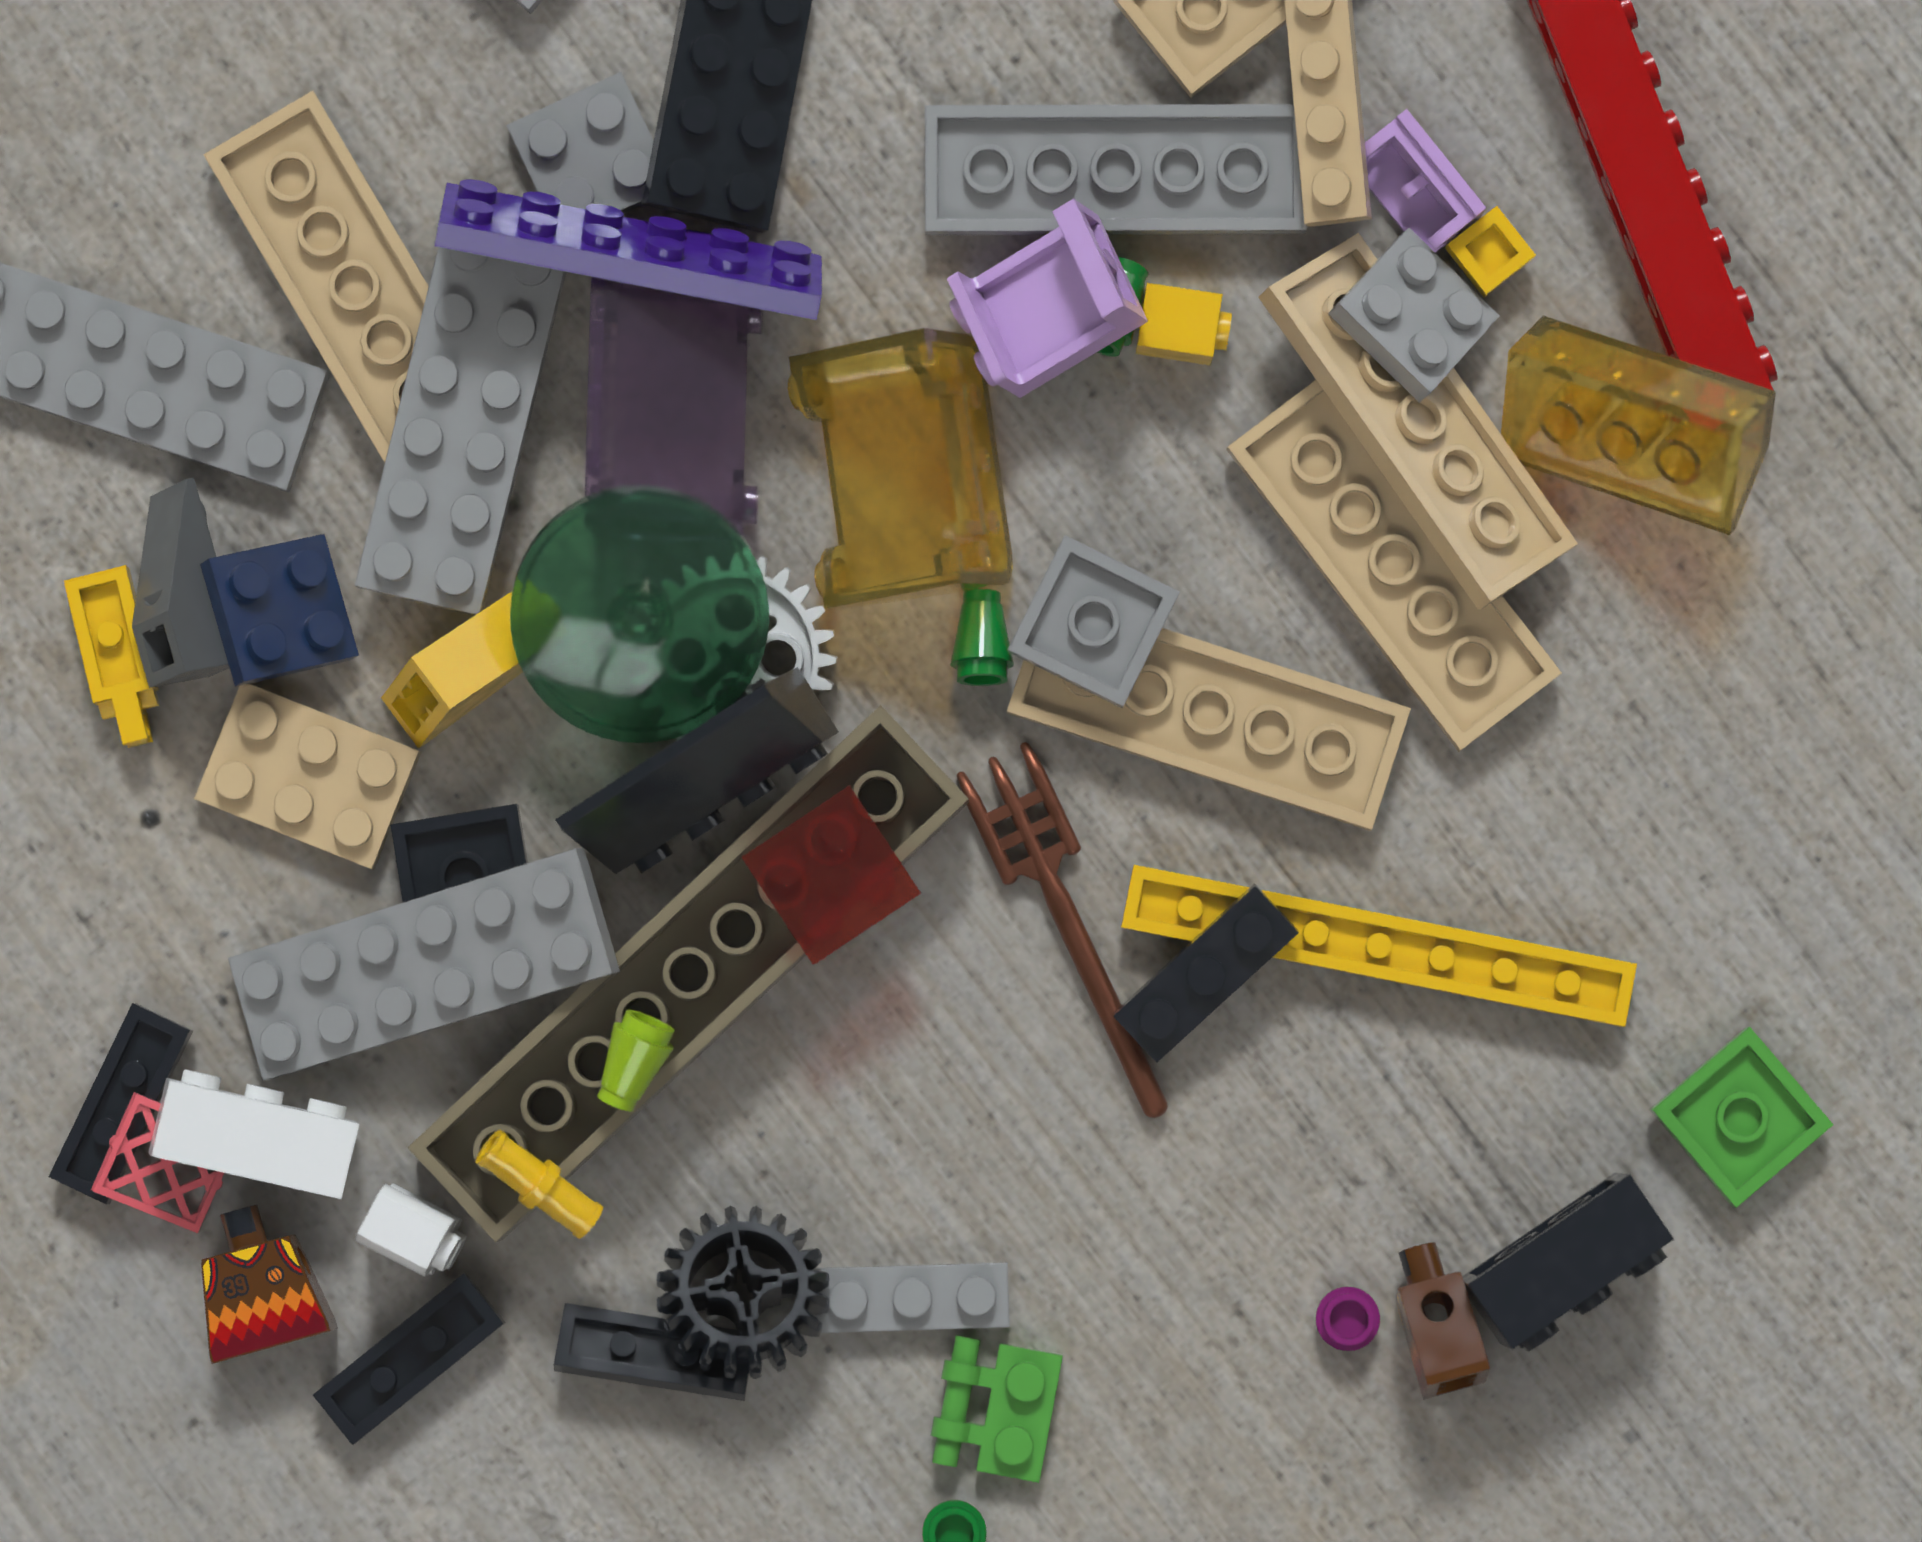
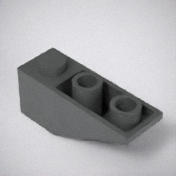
[132,478,229,688]

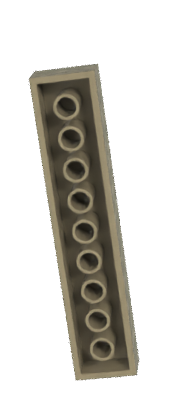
[407,705,969,1242]

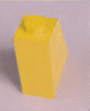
[381,579,568,749]

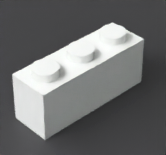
[148,1069,359,1199]

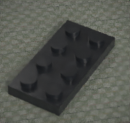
[641,0,812,233]

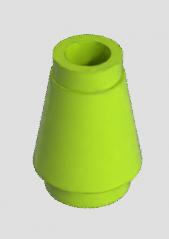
[597,1010,674,1112]

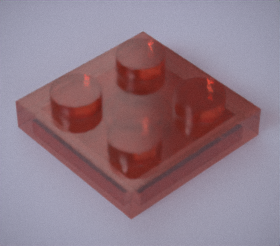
[741,785,921,966]

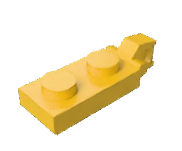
[64,565,159,748]

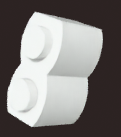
[355,1183,467,1277]

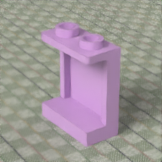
[947,198,1148,398]

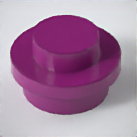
[1315,1287,1380,1351]

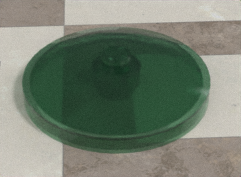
[510,485,769,743]

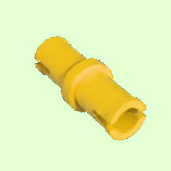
[475,1130,604,1239]

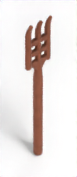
[957,742,1168,1118]

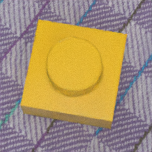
[1445,206,1536,297]

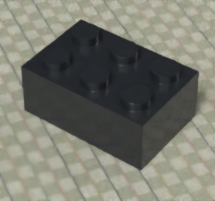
[1462,1173,1674,1352]

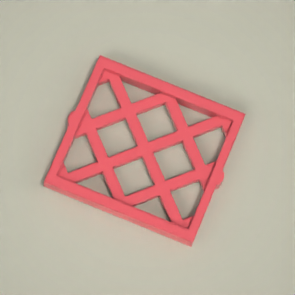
[91,1092,224,1233]

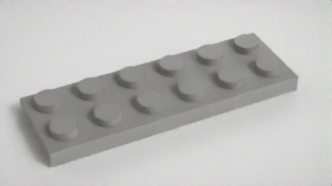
[925,104,1307,235]
[355,247,566,616]
[0,263,330,493]
[228,848,620,1081]

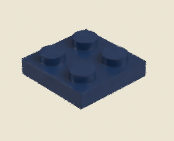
[200,534,359,687]

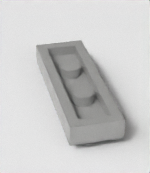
[815,1262,1010,1333]

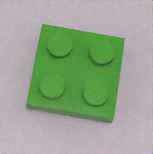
[1649,1027,1834,1208]

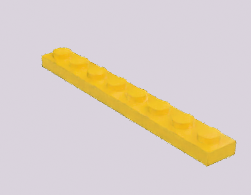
[1121,865,1637,1027]

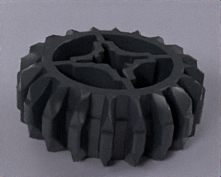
[656,1205,830,1380]

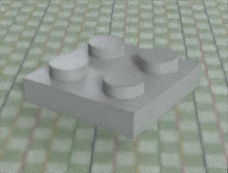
[506,72,654,213]
[1328,228,1499,403]
[1008,535,1180,708]

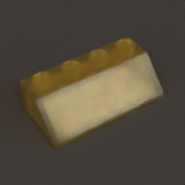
[1501,316,1776,535]

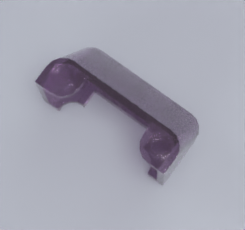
[585,277,763,540]

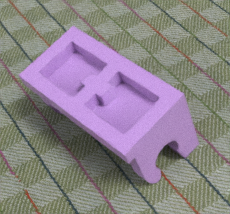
[1365,109,1486,253]

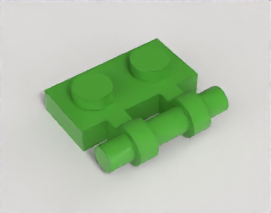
[930,1335,1063,1483]

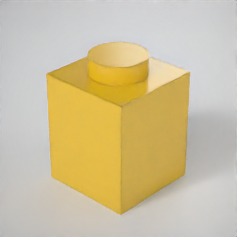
[1135,283,1232,365]

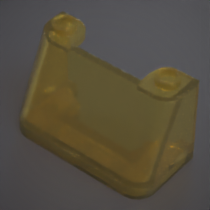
[788,328,1013,610]

